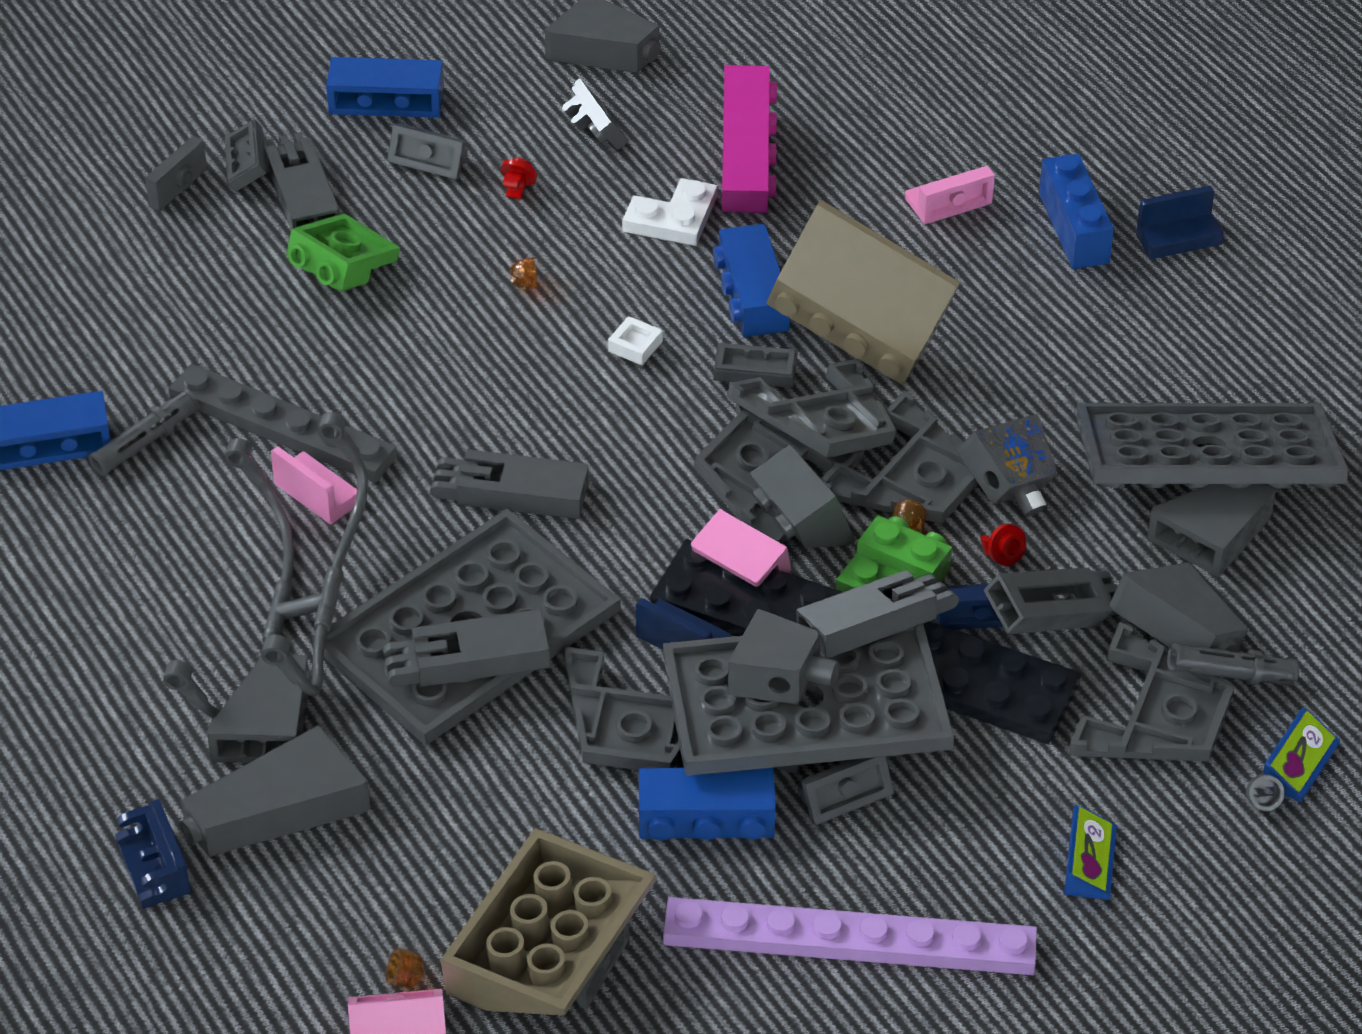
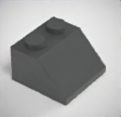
[749,444,855,548]

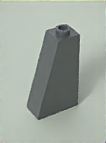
[180,725,370,857]

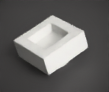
[608,316,663,365]

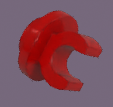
[500,157,538,200]
[980,523,1026,566]

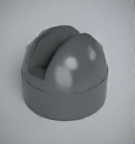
[1246,774,1285,811]

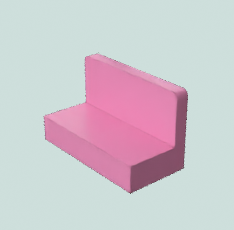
[905,166,995,225]
[271,446,357,525]
[691,509,792,587]
[348,989,446,1034]

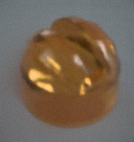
[509,257,538,290]
[892,500,927,532]
[386,947,424,988]

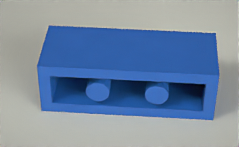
[326,57,444,118]
[1039,153,1114,269]
[713,224,790,337]
[0,390,111,470]
[639,767,775,840]

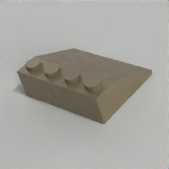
[766,200,960,385]
[441,828,656,1016]

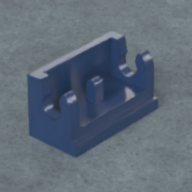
[115,799,191,909]

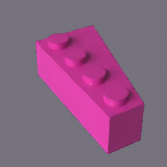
[722,65,777,213]

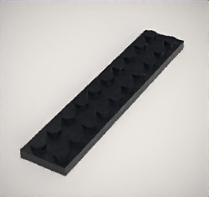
[650,539,1081,744]

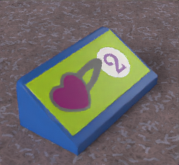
[1263,707,1340,802]
[1064,805,1117,900]

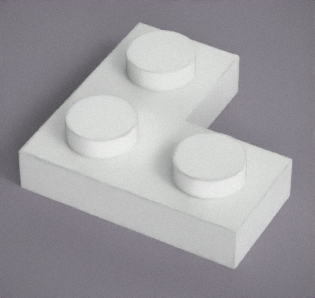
[622,178,717,246]

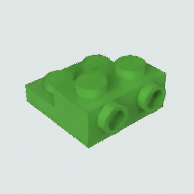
[286,213,400,291]
[836,515,952,592]

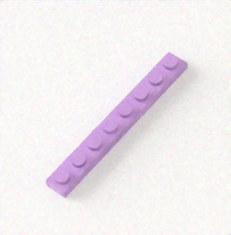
[663,897,1037,975]

